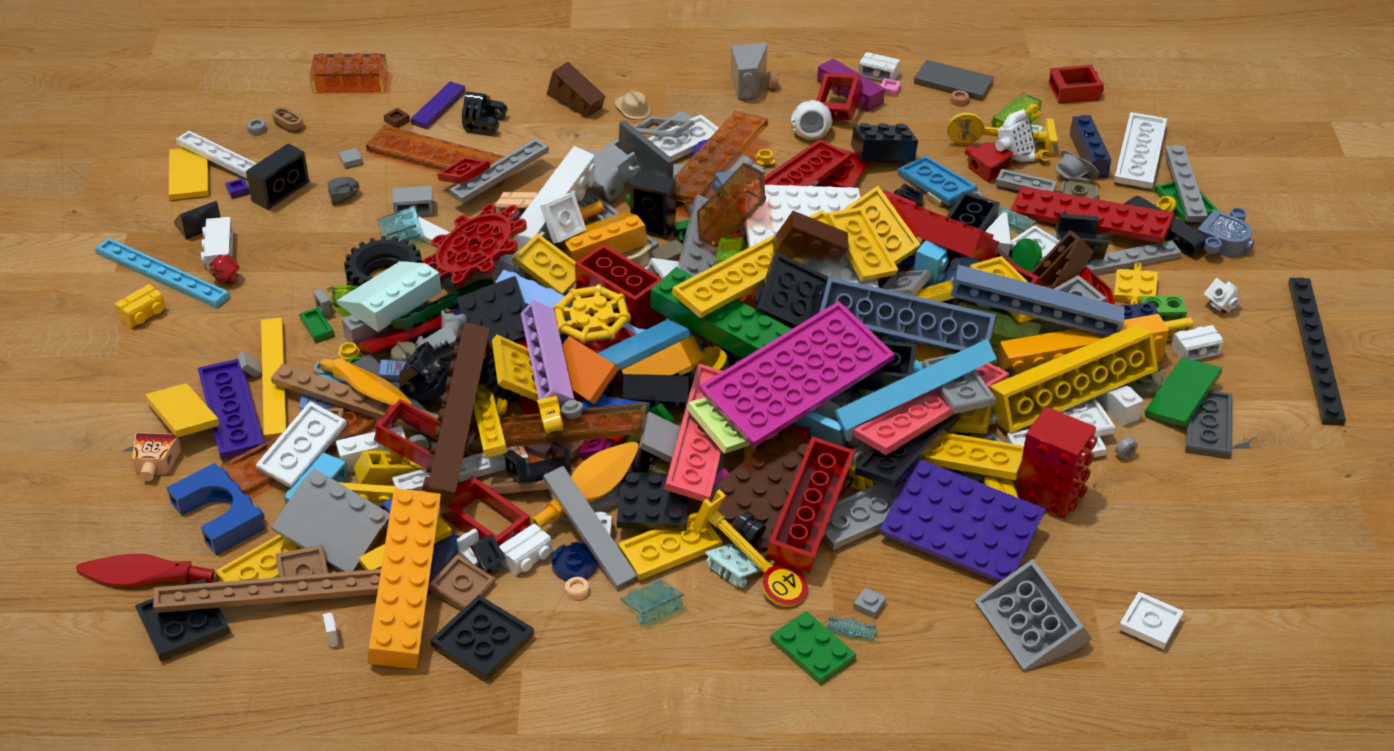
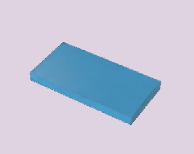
[898,156,978,206]
[597,320,691,371]

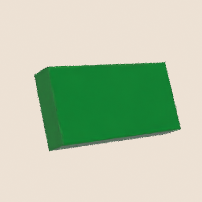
[299,307,335,343]

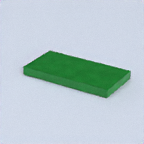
[1145,357,1222,427]

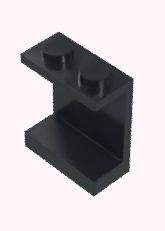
[1055,213,1109,259]
[503,440,573,483]

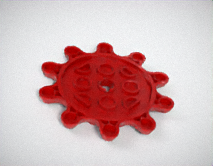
[422,203,527,287]

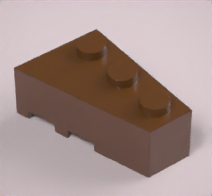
[546,62,606,117]
[773,211,849,263]

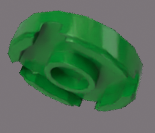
[1011,238,1042,272]

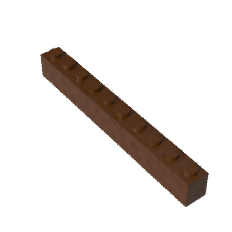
[422,322,490,506]

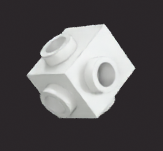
[1204,278,1242,312]

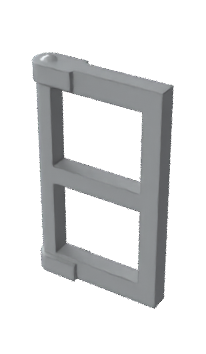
[633,116,694,138]

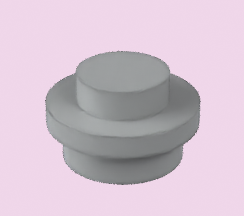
[561,400,583,419]

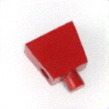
[965,142,1013,183]

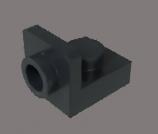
[894,183,923,207]
[470,534,506,573]

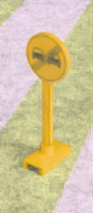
[947,113,1058,156]

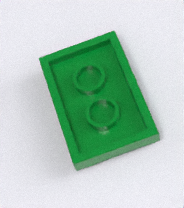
[770,611,856,685]

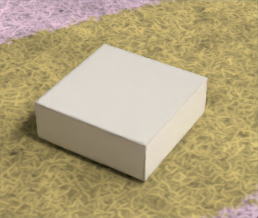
[323,612,339,648]

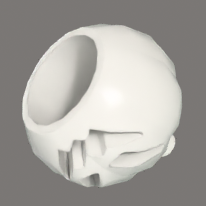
[791,100,833,141]

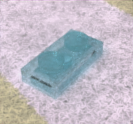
[998,206,1036,234]

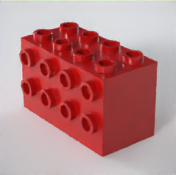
[575,244,664,330]
[1016,406,1098,519]

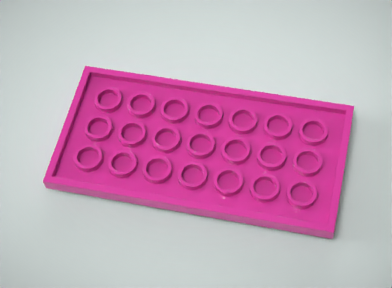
[699,301,895,448]

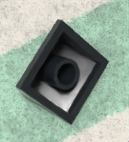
[174,201,221,240]

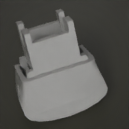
[587,139,641,203]

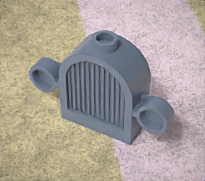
[1197,207,1255,257]

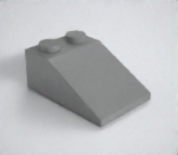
[1030,275,1106,334]

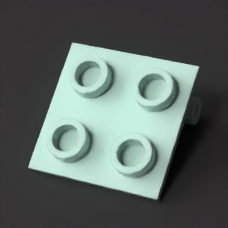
[705,543,762,588]

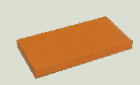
[562,336,619,404]

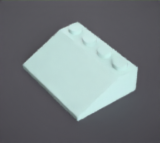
[337,261,441,332]

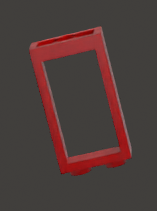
[374,399,469,469]
[439,476,531,546]

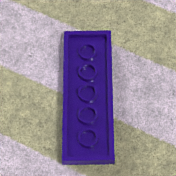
[198,359,265,460]

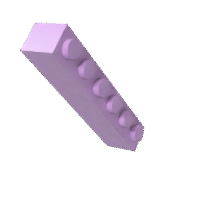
[521,300,574,411]

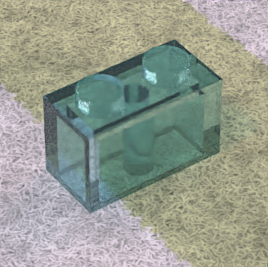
[377,207,424,241]

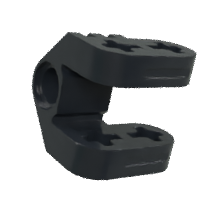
[461,91,508,136]
[399,341,452,404]

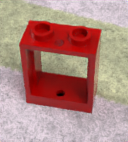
[1048,65,1104,104]
[816,73,863,121]

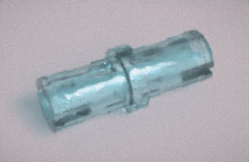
[827,615,877,641]

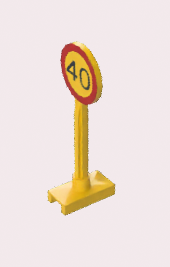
[692,489,808,607]

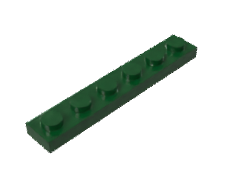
[391,278,494,331]

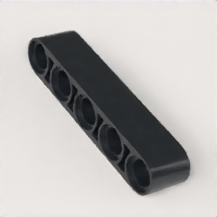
[1123,196,1207,257]

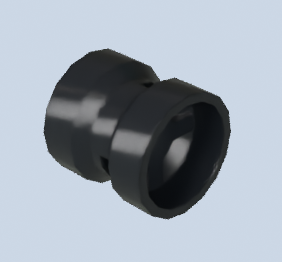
[734,511,766,544]

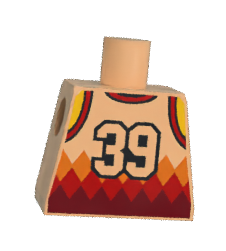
[132,433,182,481]

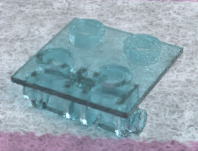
[620,580,684,624]

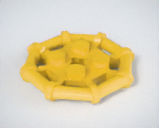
[553,284,631,344]

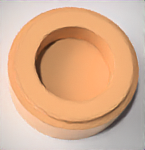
[565,577,589,600]

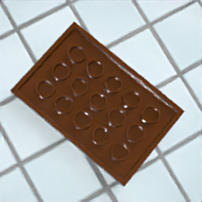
[695,427,854,560]

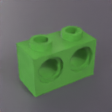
[1140,296,1187,322]

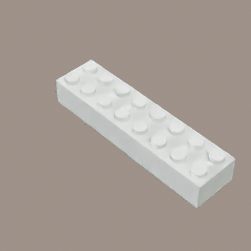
[492,146,596,281]

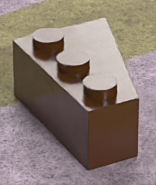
[1030,230,1094,289]

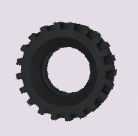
[344,236,422,292]

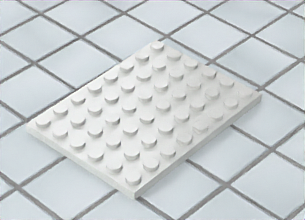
[740,184,879,300]

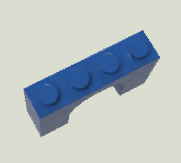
[166,463,265,555]

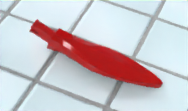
[76,554,215,587]

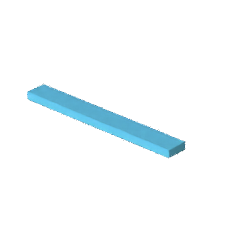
[95,238,230,309]
[834,339,997,431]

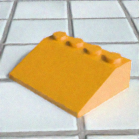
[555,212,648,262]
[622,335,704,376]

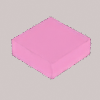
[880,78,901,97]

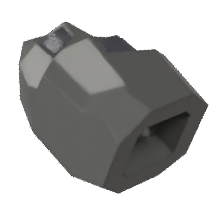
[327,177,359,204]

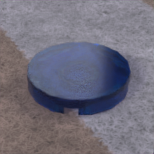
[551,542,598,581]

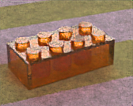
[309,53,388,93]
[697,163,766,249]

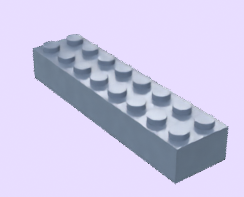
[819,277,997,353]

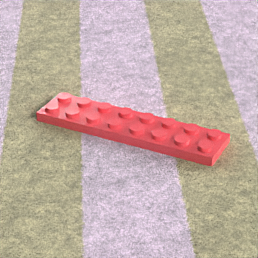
[664,363,722,502]
[854,363,1009,455]

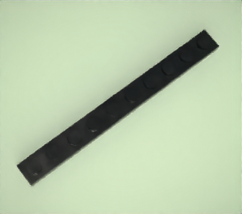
[1288,277,1346,425]

